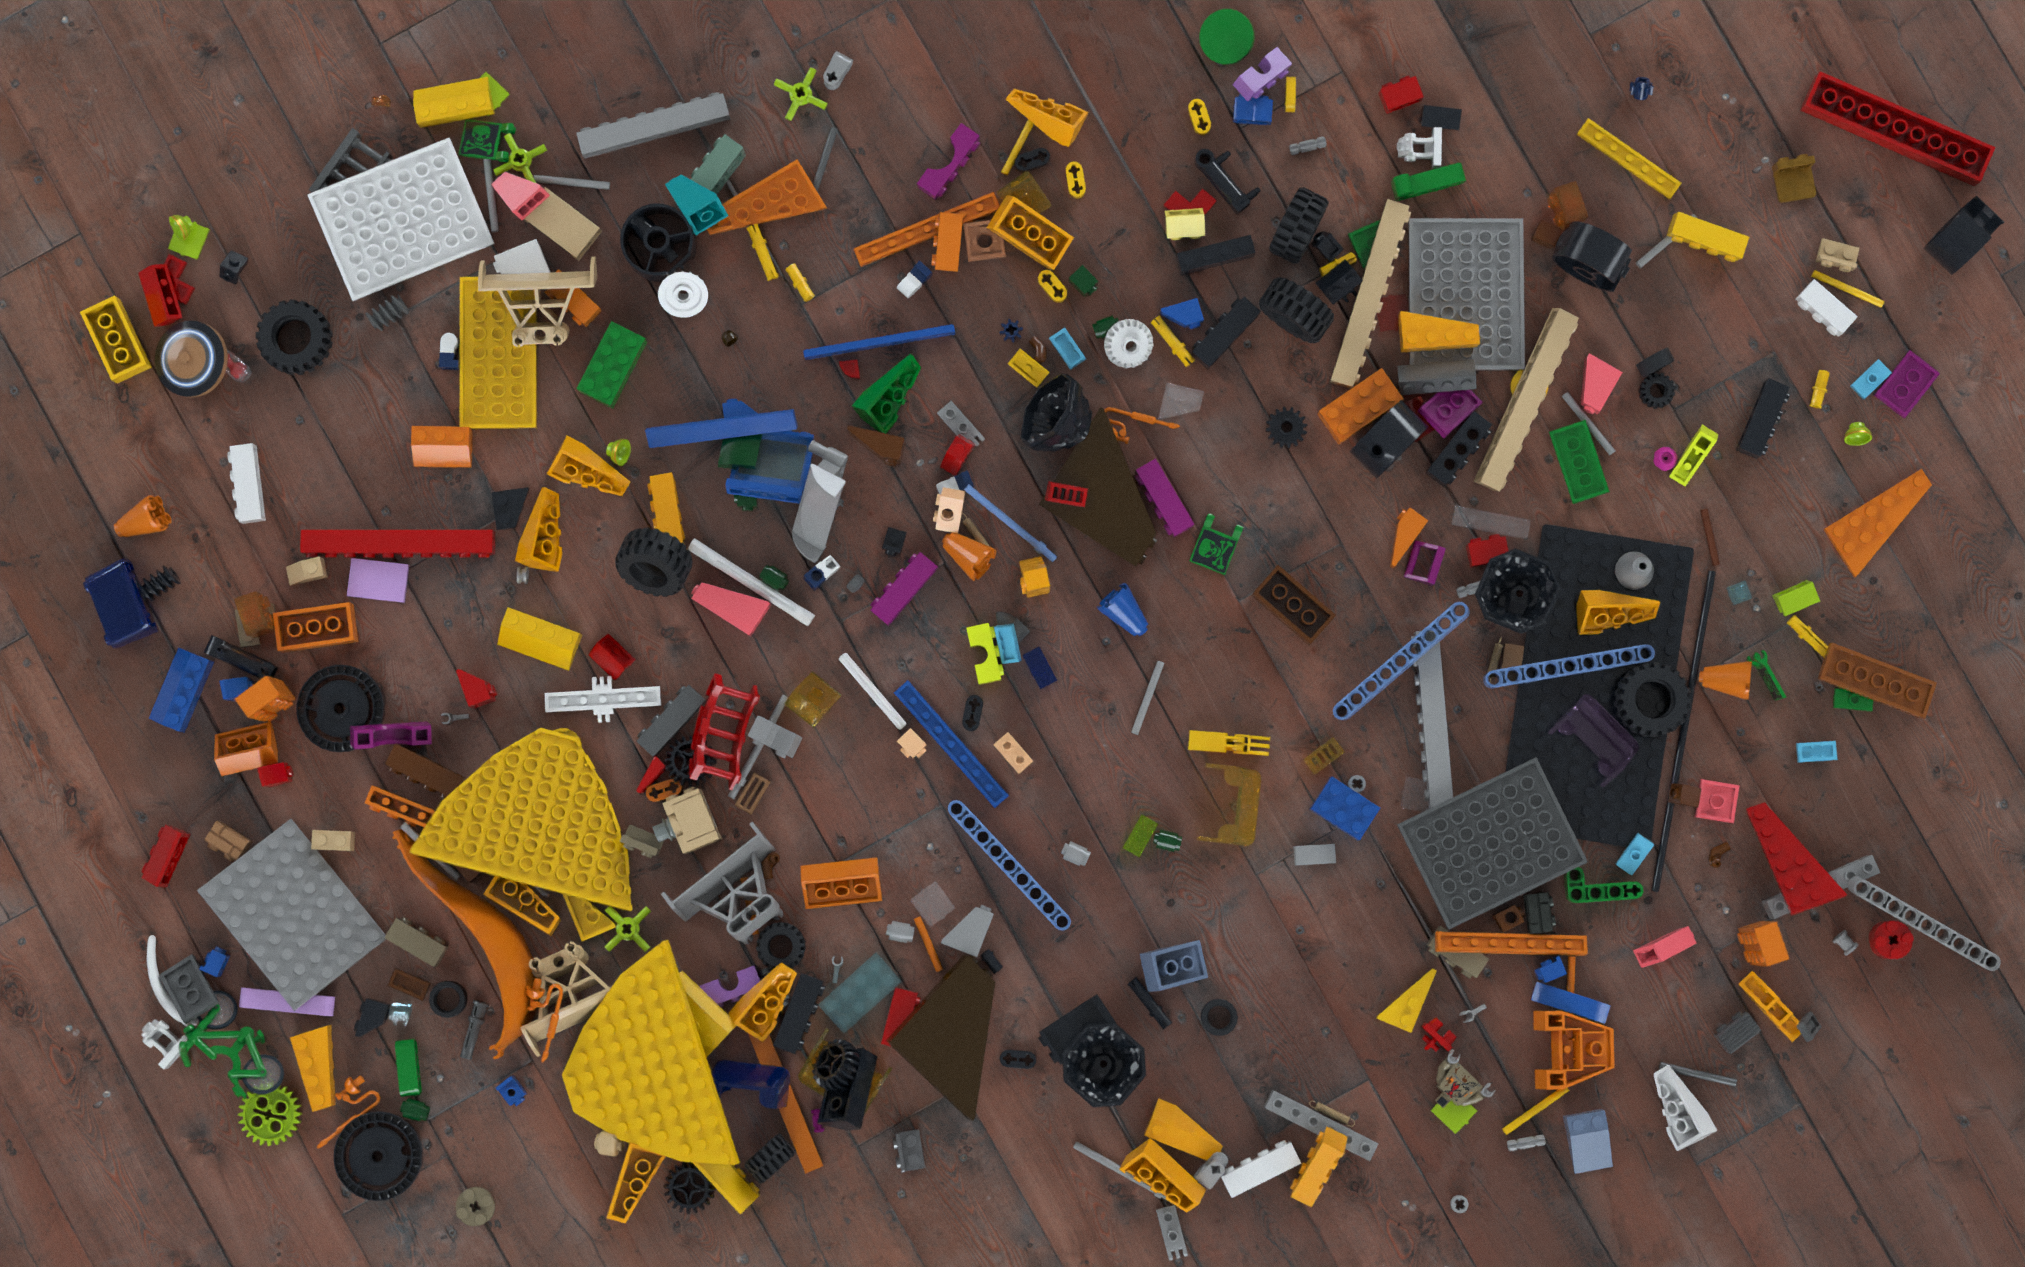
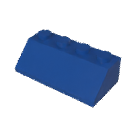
[149,647,214,733]

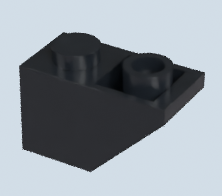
[354,998,392,1037]

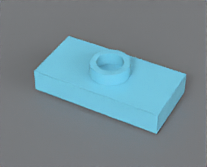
[1049,328,1086,370]
[1850,359,1892,400]
[994,624,1022,664]
[1796,741,1837,763]
[1615,833,1654,875]

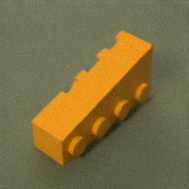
[483,876,561,937]
[607,1142,666,1224]

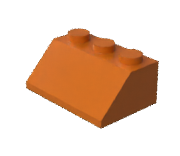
[411,426,473,468]
[214,722,278,776]

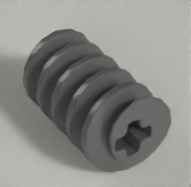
[365,293,409,331]

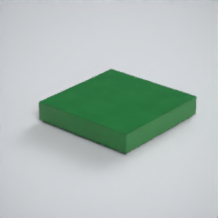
[1347,220,1380,269]

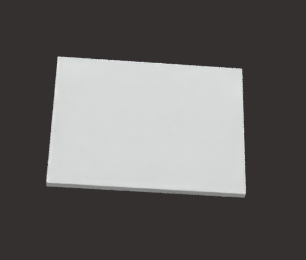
[307,137,495,301]

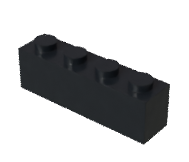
[1176,235,1256,276]
[1191,297,1261,369]
[1736,378,1790,459]
[773,973,826,1054]

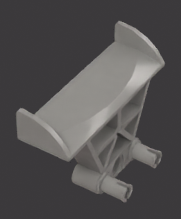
[792,440,848,563]
[661,822,783,944]

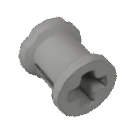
[1832,930,1859,956]

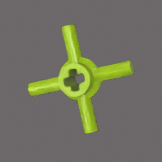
[774,67,828,121]
[493,133,547,183]
[604,906,651,952]

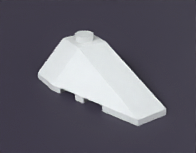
[1653,1065,1717,1151]

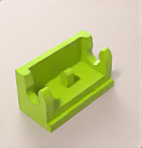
[1772,580,1820,616]

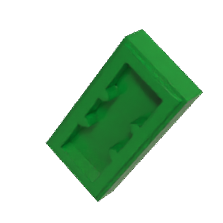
[1833,688,1873,712]

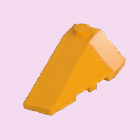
[1006,89,1088,147]
[547,435,630,496]
[515,487,562,572]
[1576,590,1660,635]
[728,962,797,1042]
[1144,1098,1223,1160]

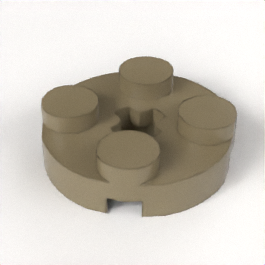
[456,1187,496,1226]

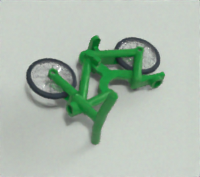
[178,990,284,1099]

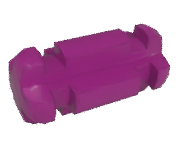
[811,1108,825,1133]

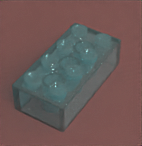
[818,952,902,1033]

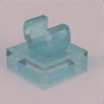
[1726,581,1752,606]
[389,1003,412,1026]

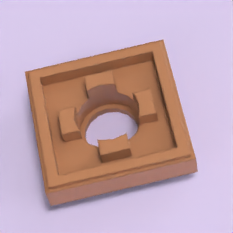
[963,220,1006,262]

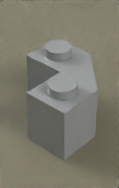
[748,716,802,759]

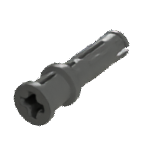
[460,1000,490,1060]

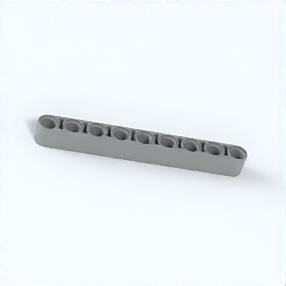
[1848,876,2001,971]

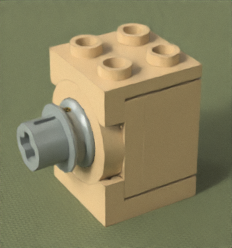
[653,787,722,854]

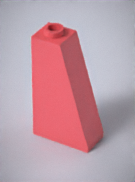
[691,582,771,637]

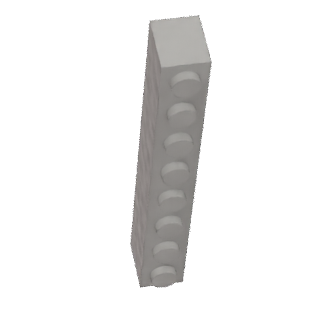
[576,92,730,159]

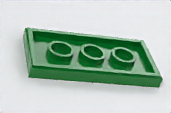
[1549,419,1610,504]

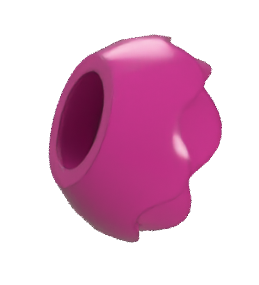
[1653,447,1677,471]

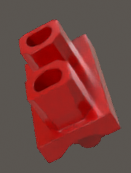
[1421,1017,1457,1052]

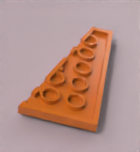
[707,159,827,235]
[1823,469,1932,578]

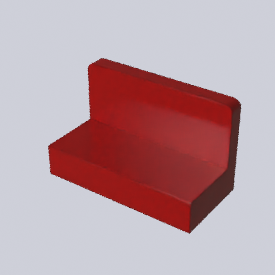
[588,633,636,681]

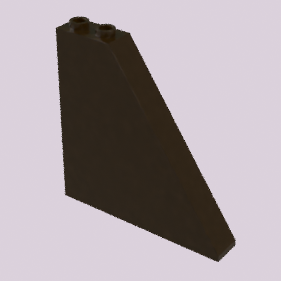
[1039,407,1158,566]
[886,955,995,1121]

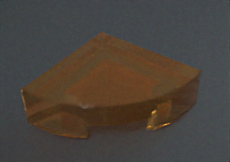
[371,95,391,107]

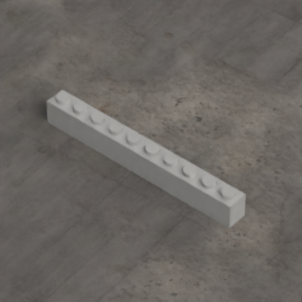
[1411,631,1453,811]

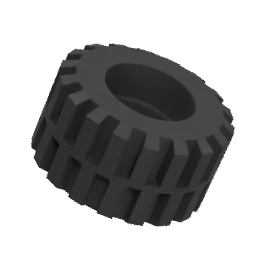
[756,922,806,970]
[744,1133,796,1184]

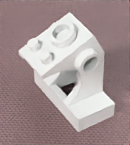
[1397,127,1442,169]
[141,1019,188,1069]

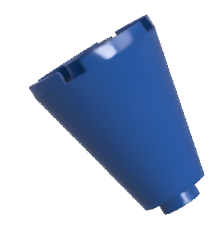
[1097,583,1148,636]

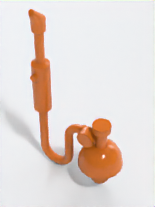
[1105,407,1180,445]
[526,978,563,1063]
[317,1075,380,1149]

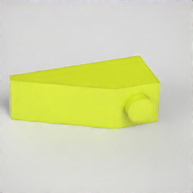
[1669,424,1718,487]

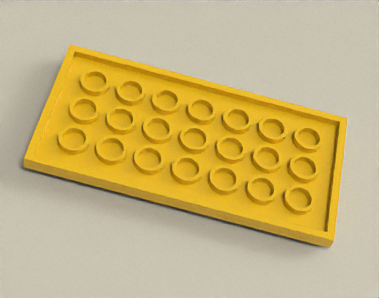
[460,277,537,429]

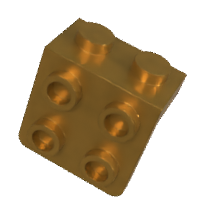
[1772,154,1816,203]

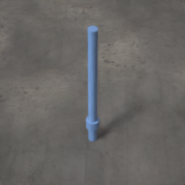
[964,484,1057,562]

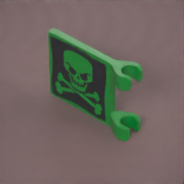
[459,119,516,163]
[1189,514,1243,575]
[1747,650,1786,701]

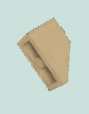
[286,557,328,586]

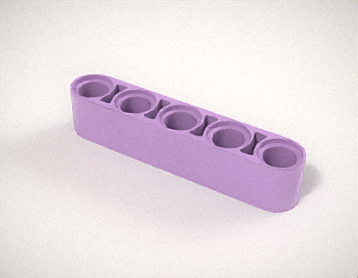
[239,988,335,1016]

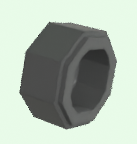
[846,574,864,593]

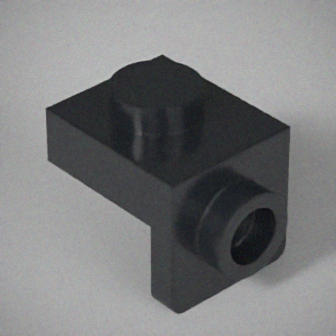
[219,250,248,284]

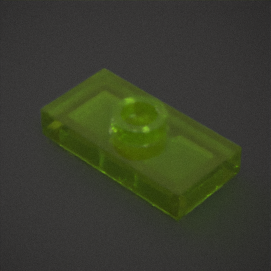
[1123,814,1158,857]

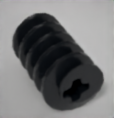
[136,565,181,604]

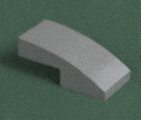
[1293,844,1336,866]

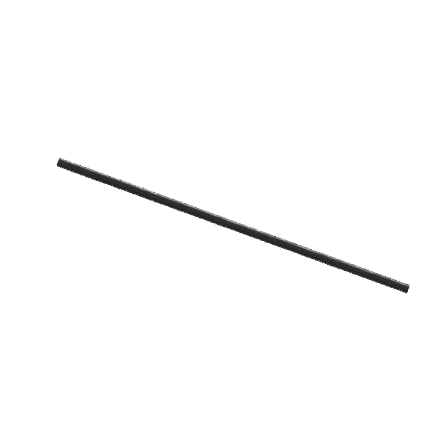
[1651,571,1716,892]

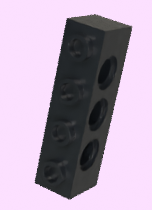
[1426,411,1492,487]

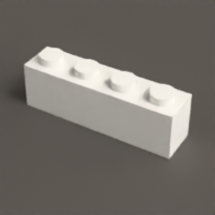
[228,443,266,524]
[1221,1140,1301,1198]

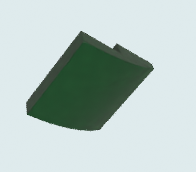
[718,434,762,470]

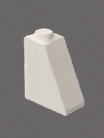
[493,239,551,274]

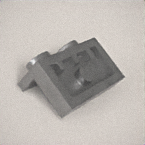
[893,1129,925,1172]

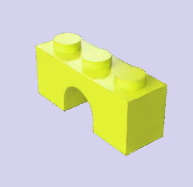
[966,623,1004,685]

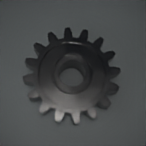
[1265,407,1308,449]

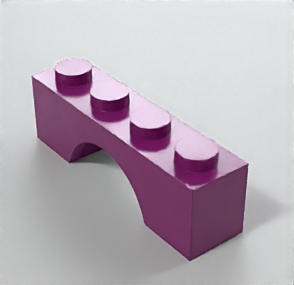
[917,123,981,200]
[350,721,432,749]

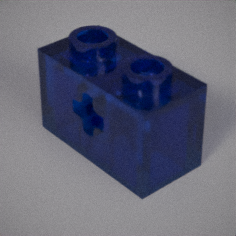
[1022,647,1057,691]

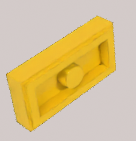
[1008,349,1050,388]

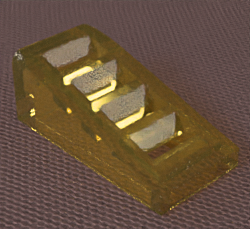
[1303,737,1345,775]

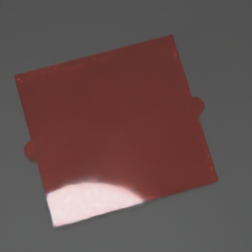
[1377,294,1409,332]

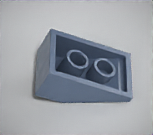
[1140,940,1208,992]
[1563,1109,1613,1174]

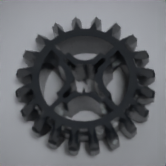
[664,736,717,788]
[812,1039,860,1091]
[663,1162,716,1214]

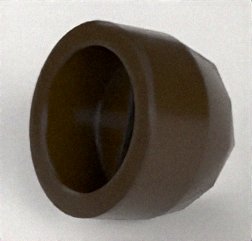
[721,330,738,347]

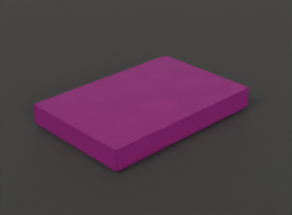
[1874,350,1940,418]
[1418,389,1483,438]

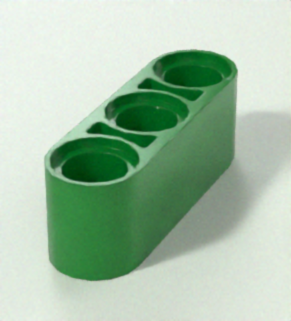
[395,1039,422,1097]

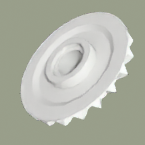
[658,270,708,317]
[1104,319,1154,369]

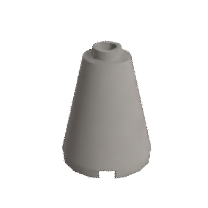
[1615,552,1654,590]

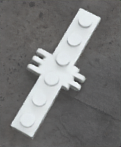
[545,676,661,723]

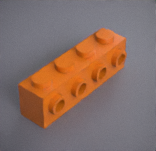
[365,785,435,830]

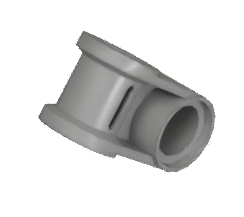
[823,51,853,90]
[1194,1152,1228,1190]

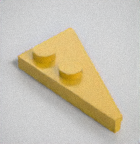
[563,894,617,942]
[1376,968,1437,1033]

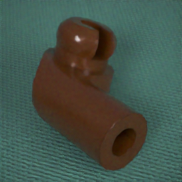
[761,852,780,880]

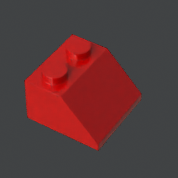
[456,669,497,709]

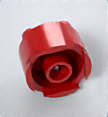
[1869,920,1914,959]

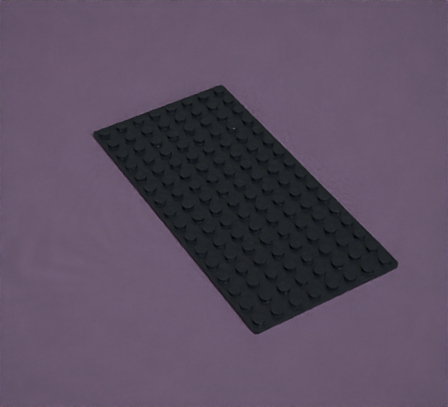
[1505,524,1694,847]

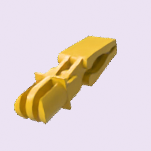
[1187,730,1270,756]

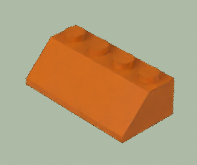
[801,857,882,909]

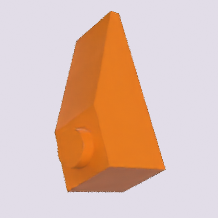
[1390,507,1428,568]

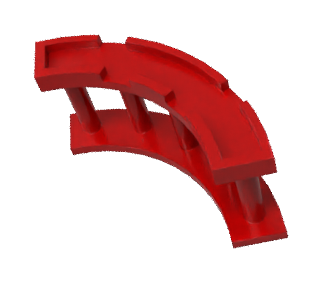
[689,673,760,790]

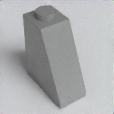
[941,905,994,957]

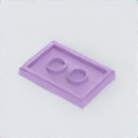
[347,558,410,603]

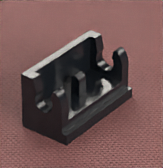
[1421,105,1462,130]

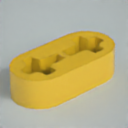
[1285,77,1296,112]
[1188,99,1211,135]
[1066,162,1086,199]
[1038,270,1067,303]

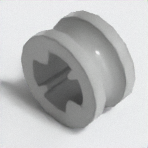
[517,567,529,584]
[1348,775,1366,792]
[1450,1195,1469,1213]

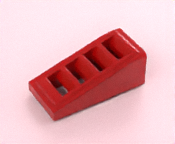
[1045,481,1088,507]
[636,756,667,794]

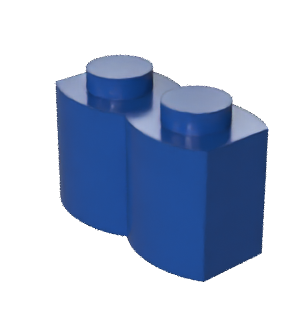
[1233,94,1273,125]

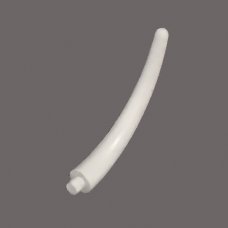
[147,935,199,1027]

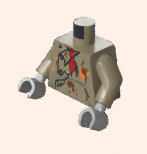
[1435,1049,1496,1108]

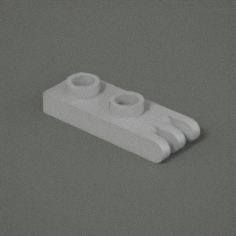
[937,401,985,450]
[1156,1205,1188,1261]

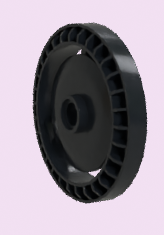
[296,665,385,753]
[333,1111,424,1201]

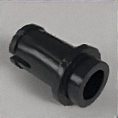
[980,949,1003,974]

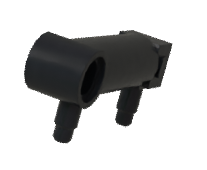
[1195,149,1261,215]
[204,635,278,679]

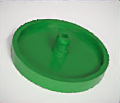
[1199,9,1255,65]

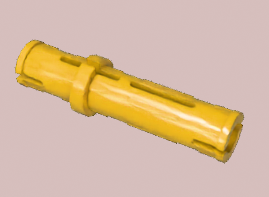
[746,224,779,281]
[1151,315,1195,367]
[1786,615,1828,658]

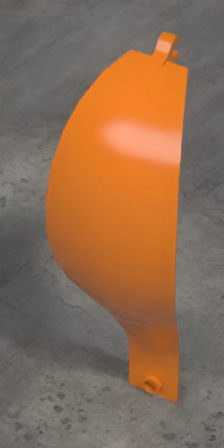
[392,826,538,1059]

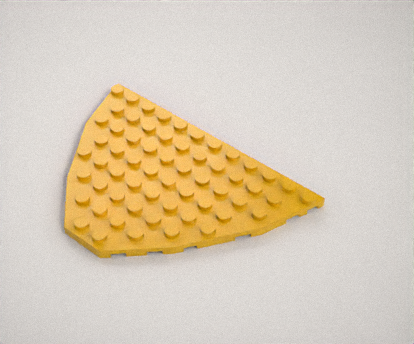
[409,728,632,912]
[562,940,740,1165]

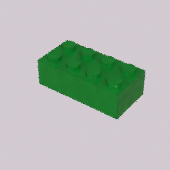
[576,321,648,409]

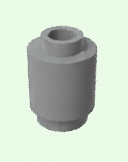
[1061,841,1091,866]
[886,921,915,943]

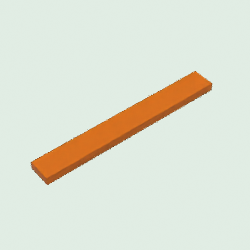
[853,192,1000,267]
[1435,931,1588,956]
[747,1032,824,1174]

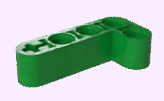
[1390,163,1467,201]
[1564,867,1644,903]

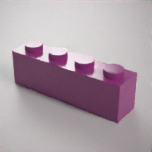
[1134,458,1194,537]
[870,552,938,626]

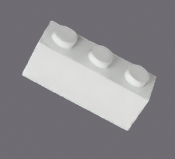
[1796,279,1858,337]

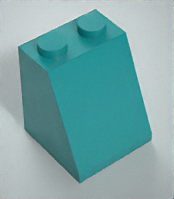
[665,175,728,235]

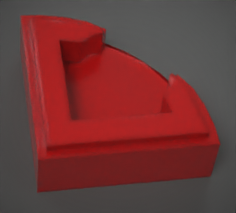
[839,359,860,379]

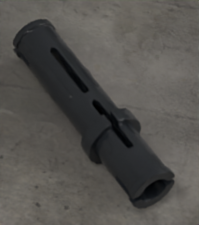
[1127,977,1173,1030]

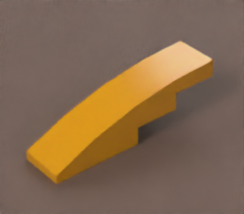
[1738,971,1801,1042]

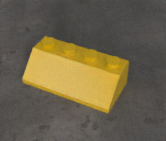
[413,77,495,128]
[497,607,582,671]
[692,1162,760,1214]

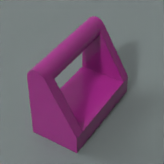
[1404,540,1446,586]

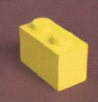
[1165,208,1205,240]

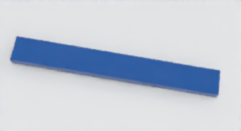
[803,324,955,360]
[645,409,798,448]
[894,680,1009,808]

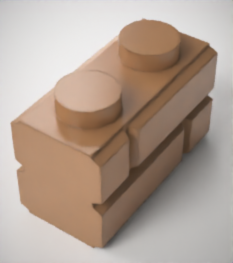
[204,821,253,862]

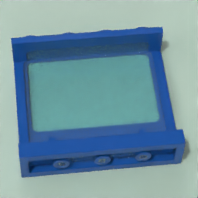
[726,430,814,504]

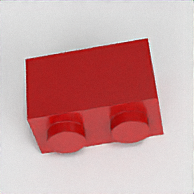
[1378,76,1424,114]
[1466,534,1509,568]

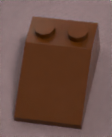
[847,426,905,467]

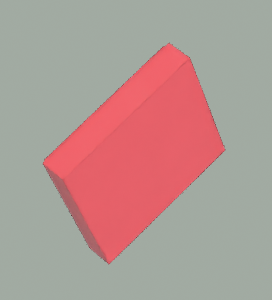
[1695,779,1740,824]

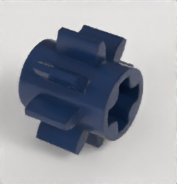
[1629,77,1654,100]
[999,319,1023,343]

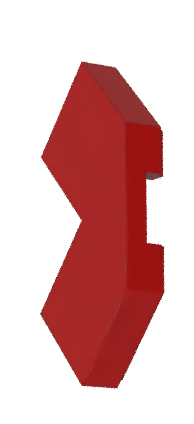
[1163,188,1217,216]
[164,254,195,305]

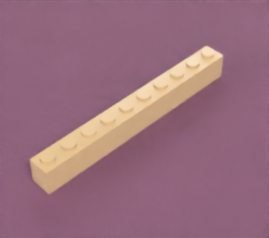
[1330,199,1411,389]
[1474,308,1579,492]

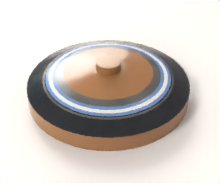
[155,321,228,397]

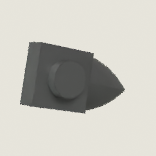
[996,611,1031,644]

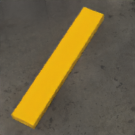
[1576,118,1681,200]

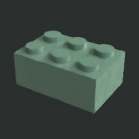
[691,134,746,194]

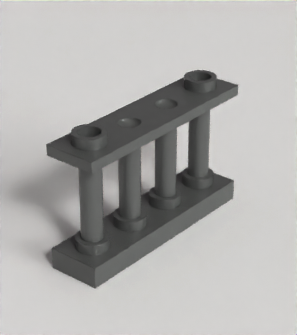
[309,128,393,193]

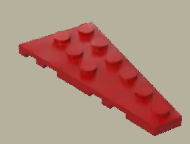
[1746,802,1847,916]

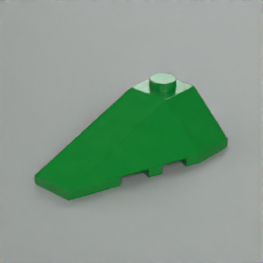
[852,354,921,434]

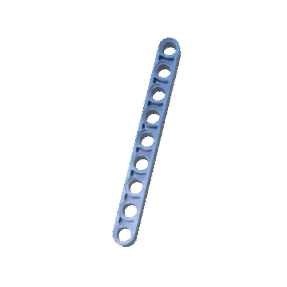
[1333,602,1470,720]
[1483,644,1655,689]
[948,800,1071,931]

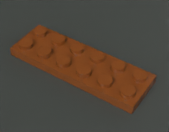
[1818,643,1937,719]

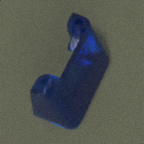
[83,558,158,649]
[711,1060,790,1109]

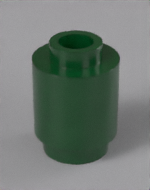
[1092,315,1119,339]
[759,565,789,591]
[1153,829,1182,852]
[400,1098,430,1122]

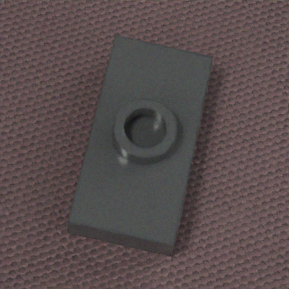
[1796,1011,1821,1042]

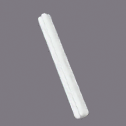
[839,653,906,730]

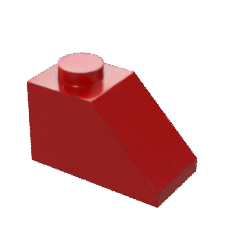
[940,434,976,476]
[257,762,294,788]

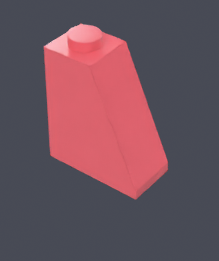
[491,172,550,220]
[1580,353,1623,414]
[1633,926,1697,968]

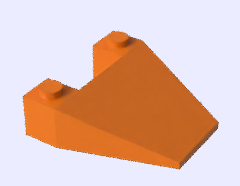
[1533,1010,1615,1090]

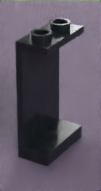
[1038,994,1117,1065]

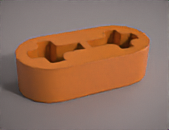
[646,779,683,802]

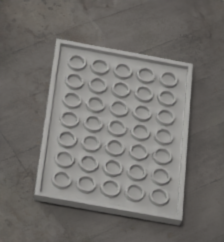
[1408,218,1525,370]
[197,819,386,1011]

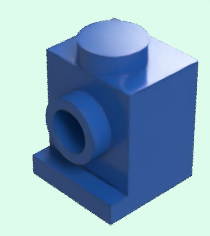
[199,946,231,977]
[1534,956,1567,983]
[496,1075,528,1106]

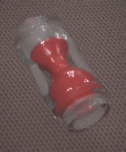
[226,350,252,383]

